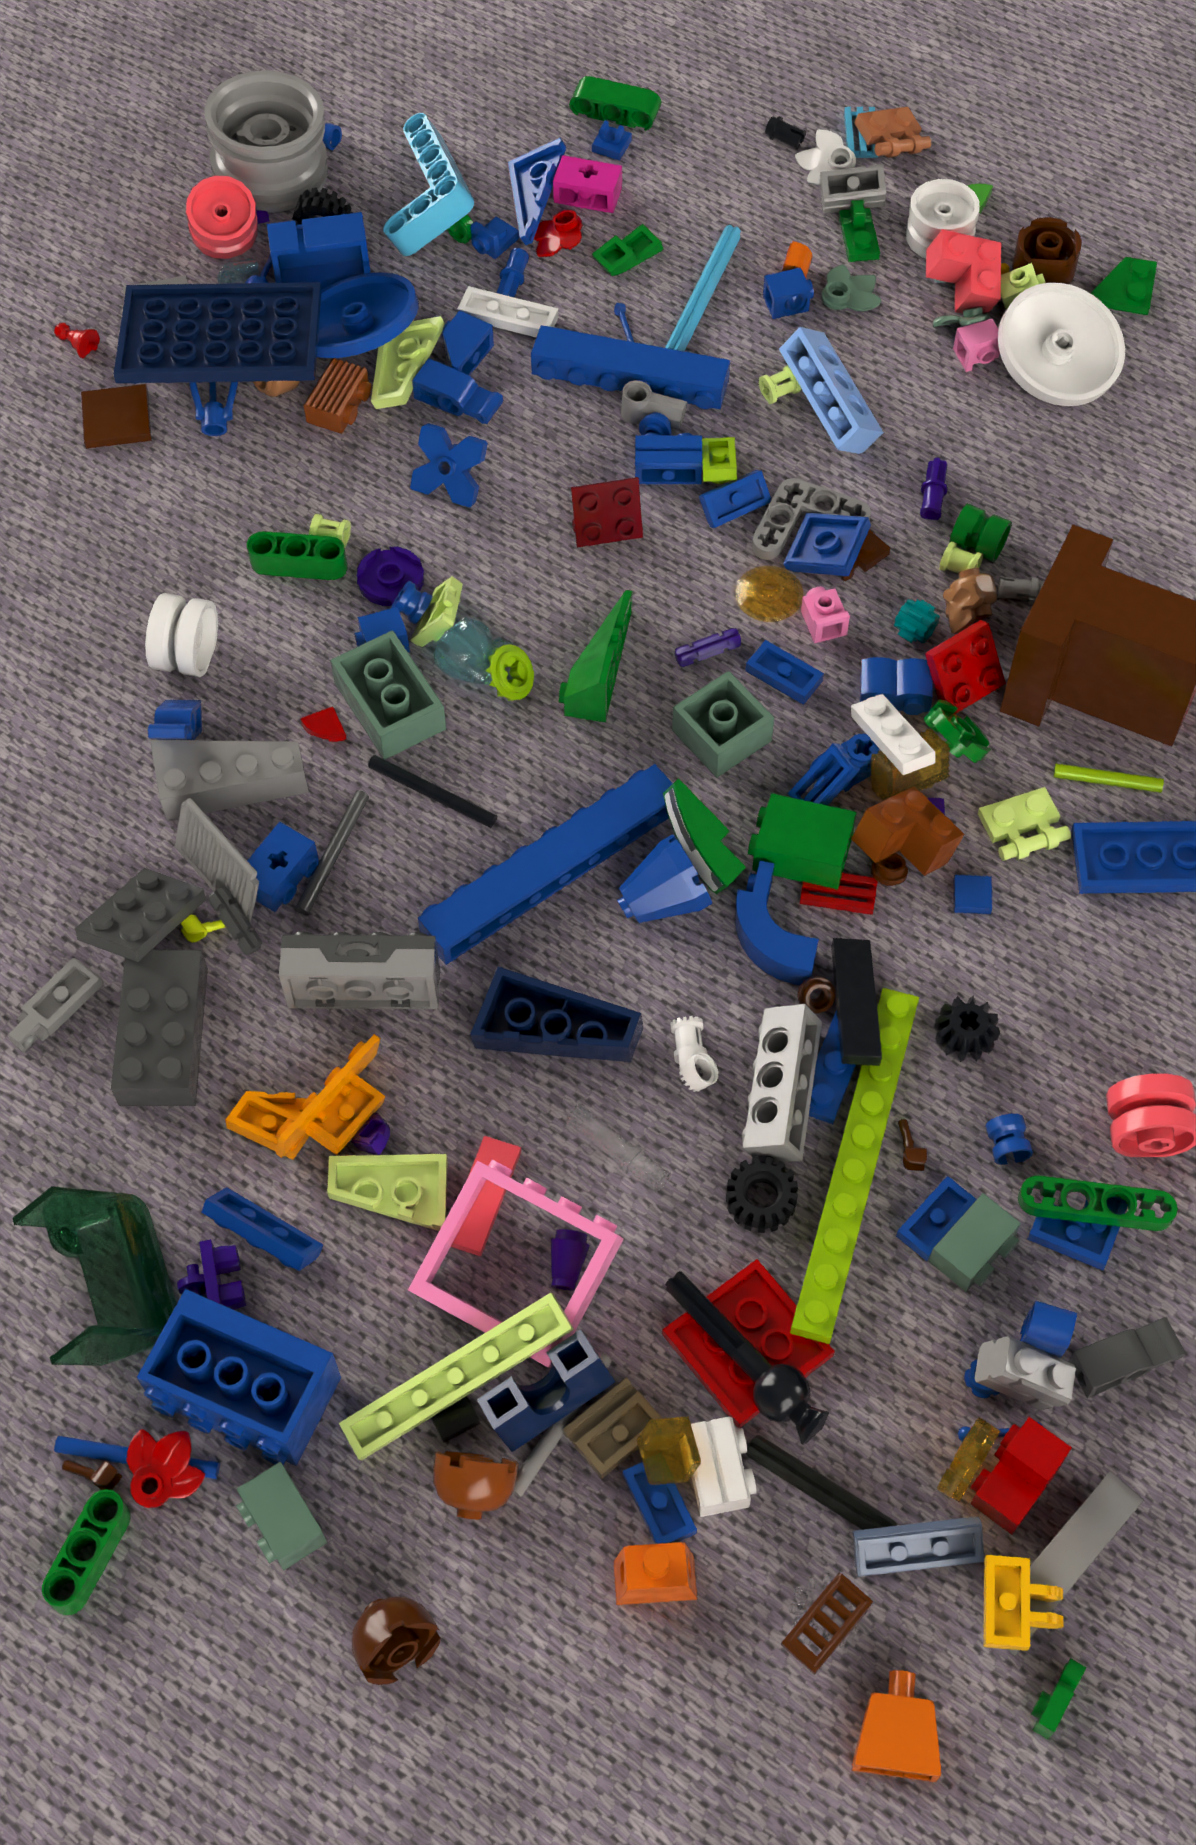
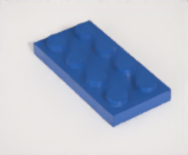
[1071,821,1196,894]

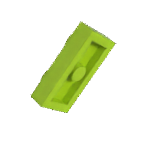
[702,437,737,484]

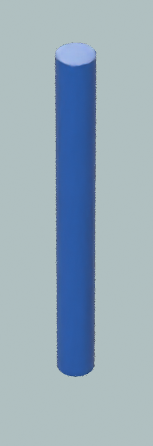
[54,1436,220,1479]

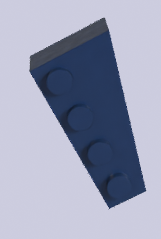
[470,967,643,1062]

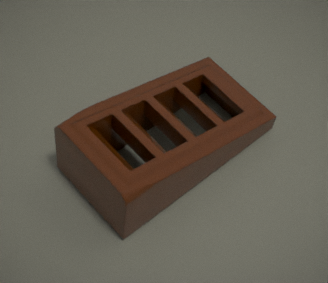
[781,1572,873,1675]

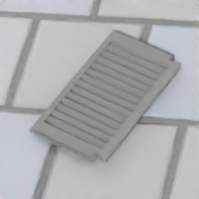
[175,798,259,924]

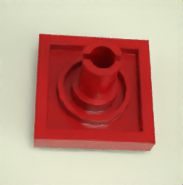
[925,620,1006,714]

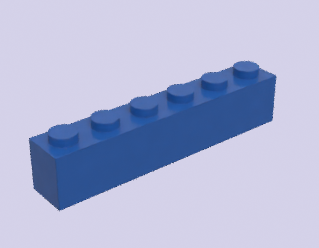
[531,325,730,410]

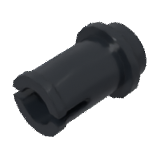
[765,116,806,149]

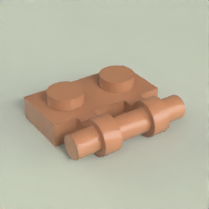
[854,107,931,158]

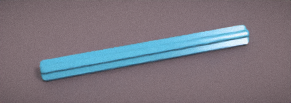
[665,225,741,351]

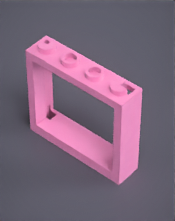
[408,1160,623,1368]

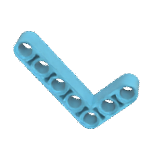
[383,113,474,256]

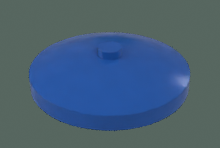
[317,272,419,358]

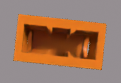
[614,1542,697,1605]
[852,1670,941,1782]

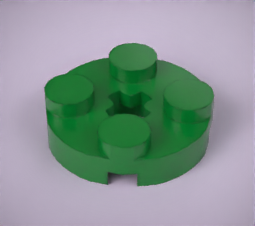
[924,700,991,763]

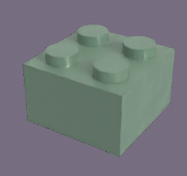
[672,671,774,778]

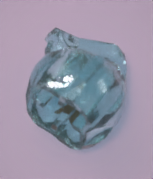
[433,617,513,685]

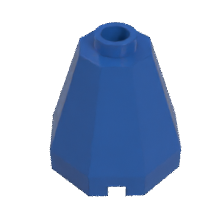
[617,834,713,923]

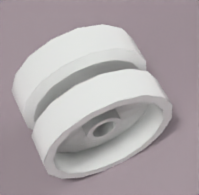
[906,179,979,259]
[145,593,218,677]

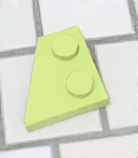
[410,576,463,647]

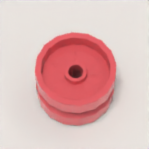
[186,176,258,259]
[1106,1074,1196,1157]

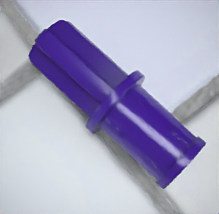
[920,457,948,520]

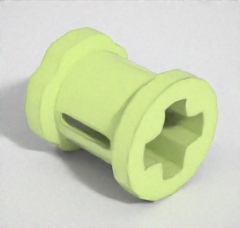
[759,365,801,404]
[309,514,351,548]
[939,541,983,573]

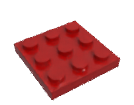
[662,1259,835,1428]

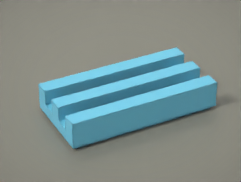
[844,107,878,158]

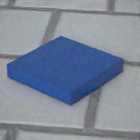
[783,513,871,576]

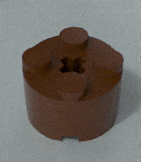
[1012,217,1082,284]

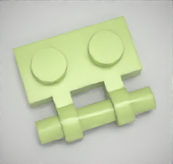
[978,787,1071,861]

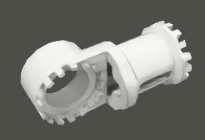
[670,1016,718,1092]

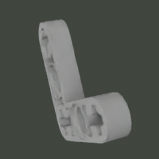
[752,478,871,560]

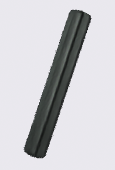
[746,1435,897,1530]

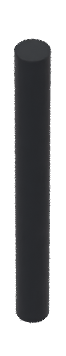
[368,755,498,828]

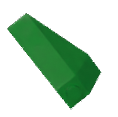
[559,590,633,723]

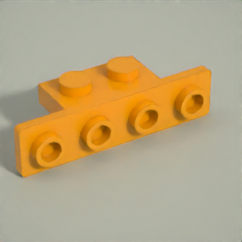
[275,1034,385,1158]

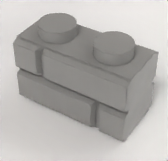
[819,164,886,213]
[974,1336,1076,1410]

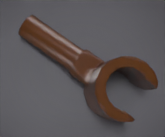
[898,1119,927,1171]
[62,1460,122,1490]

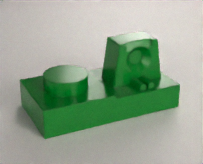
[839,199,880,262]

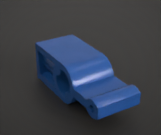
[412,358,503,424]
[148,700,202,740]

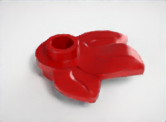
[534,210,583,257]
[126,1429,205,1508]

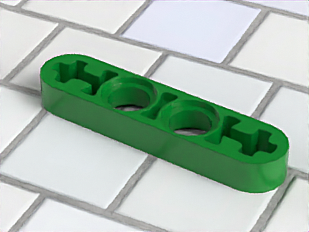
[1018,1176,1178,1231]

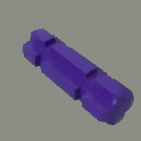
[675,628,741,667]

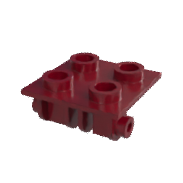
[571,477,643,548]

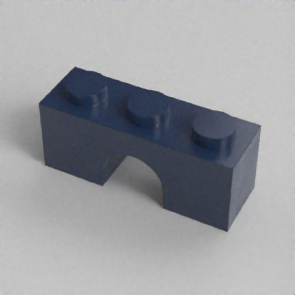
[477,1329,616,1452]

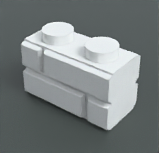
[683,1416,756,1517]

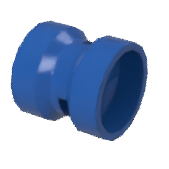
[985,1113,1033,1165]

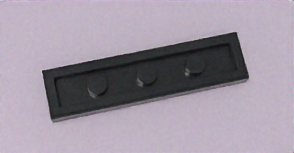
[831,938,882,1066]

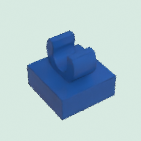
[592,120,632,161]

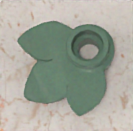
[821,264,881,311]
[933,307,990,327]

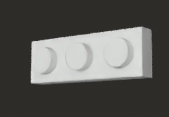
[457,286,559,337]
[851,694,935,775]

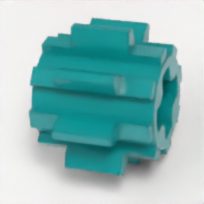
[894,599,940,643]

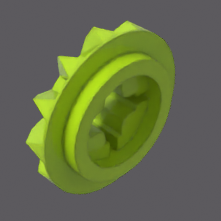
[486,644,534,701]

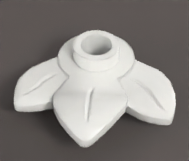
[795,129,856,185]

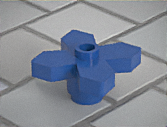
[410,423,488,507]

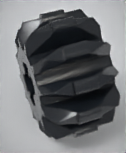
[934,996,1000,1062]

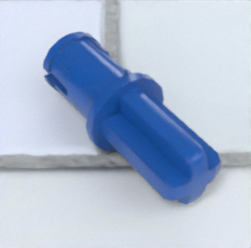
[496,248,529,298]

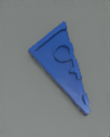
[508,137,566,246]

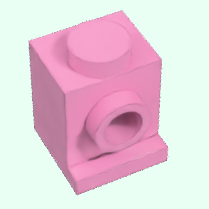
[953,318,1000,372]
[801,586,850,643]

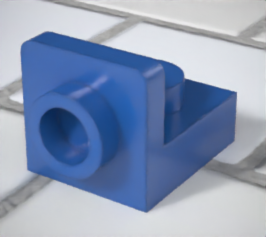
[471,216,520,259]

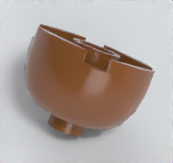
[433,1451,518,1520]

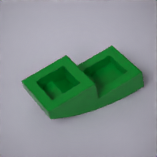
[592,224,664,276]

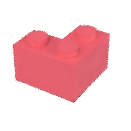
[926,229,1001,314]

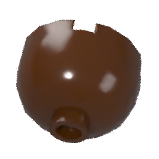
[352,1596,441,1685]

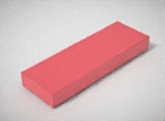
[451,1136,521,1256]

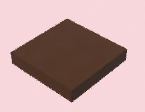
[81,384,152,449]

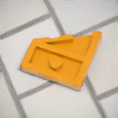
[225,1091,310,1160]

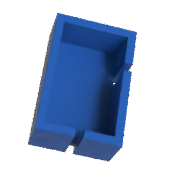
[267,212,371,290]

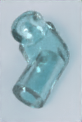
[218,257,259,284]

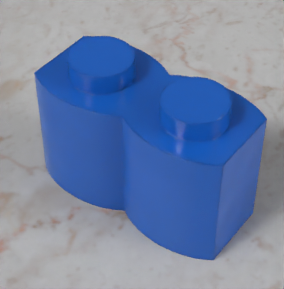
[860,657,933,715]

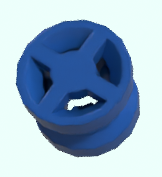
[391,581,433,625]

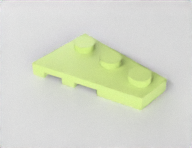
[371,316,445,409]
[327,1154,448,1231]

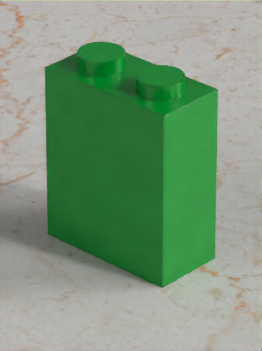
[748,793,857,890]

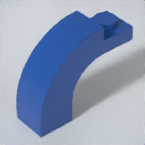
[735,861,819,986]

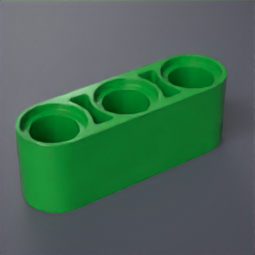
[569,76,662,131]
[247,531,348,580]
[42,1489,131,1615]

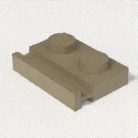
[563,1377,665,1479]

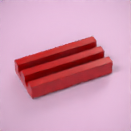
[800,873,878,915]

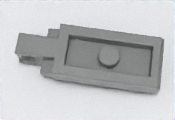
[8,958,104,1053]

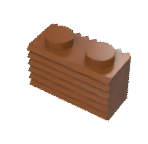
[303,358,372,434]

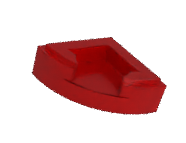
[300,706,347,742]

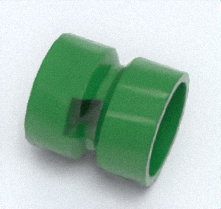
[949,503,1012,562]

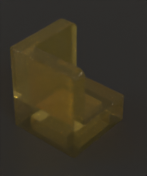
[637,1416,701,1485]

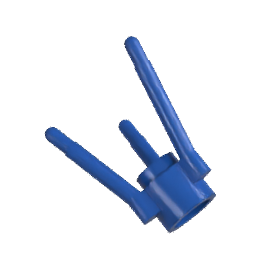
[189,382,238,436]

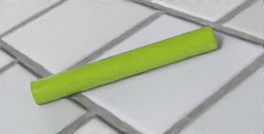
[1053,763,1164,793]

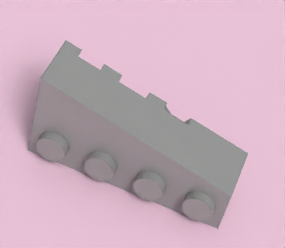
[150,740,309,821]

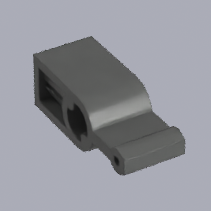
[1068,1317,1186,1398]

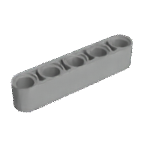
[981,1471,1144,1656]

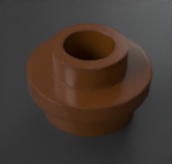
[871,853,908,886]
[798,976,835,1014]

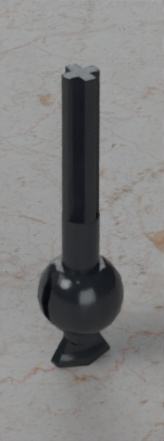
[665,1271,829,1445]

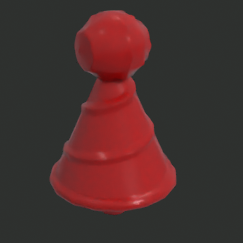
[54,323,100,359]

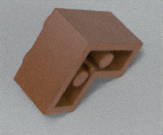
[851,786,965,876]

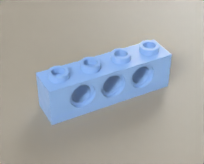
[779,327,884,454]

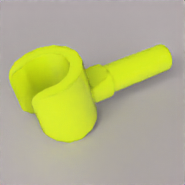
[181,915,226,943]

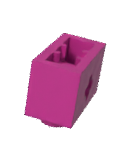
[553,155,622,213]

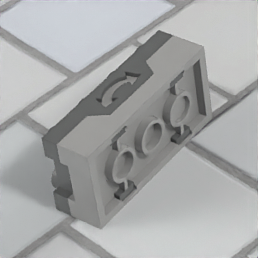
[279,932,440,1009]

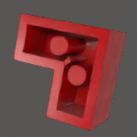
[970,1417,1072,1535]

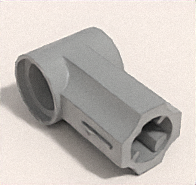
[620,380,687,429]

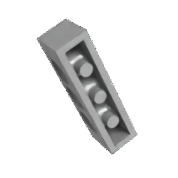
[742,1004,822,1163]

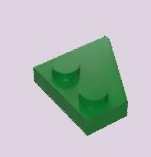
[1090,257,1157,315]

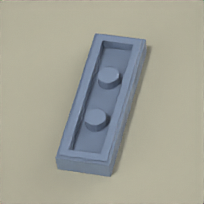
[853,1516,984,1577]

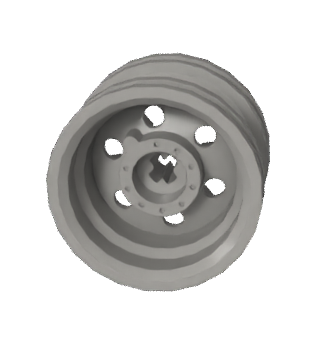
[204,70,328,213]

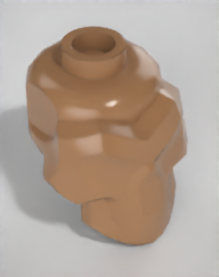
[943,568,997,633]

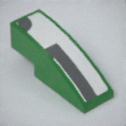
[663,778,746,895]

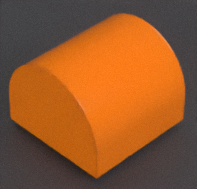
[782,241,813,278]

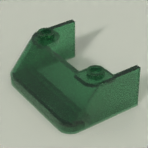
[12,1186,177,1366]

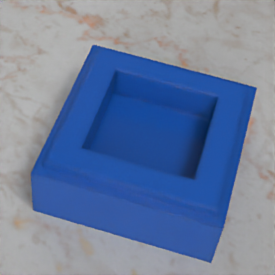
[953,875,992,914]

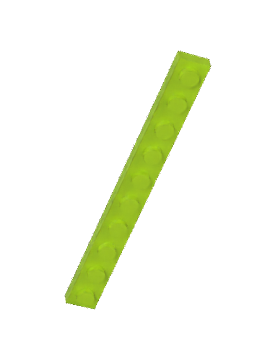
[790,988,920,1344]

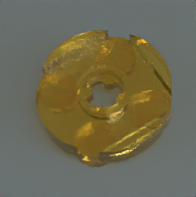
[937,1417,1001,1502]

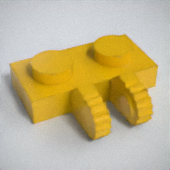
[983,1555,1064,1651]

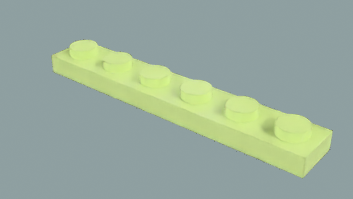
[339,1293,574,1460]

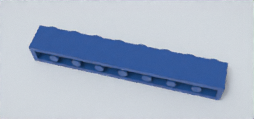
[418,764,673,965]

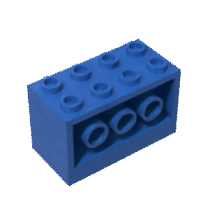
[137,1289,341,1466]

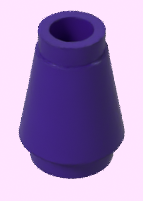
[551,1229,590,1291]

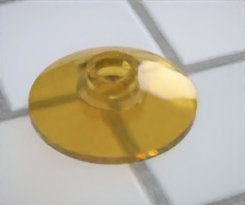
[735,566,803,622]

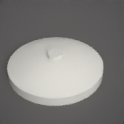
[998,282,1125,406]

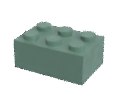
[330,630,446,760]

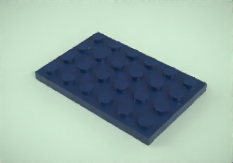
[113,282,322,384]

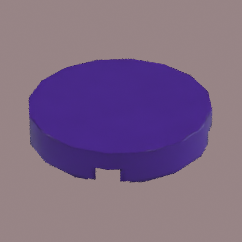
[356,546,424,606]

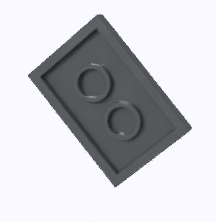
[75,868,206,962]

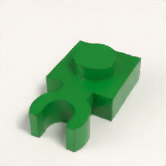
[1031,1658,1086,1739]

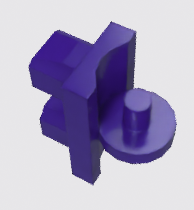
[177,1239,246,1310]

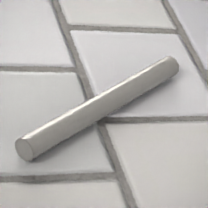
[513,1352,612,1498]

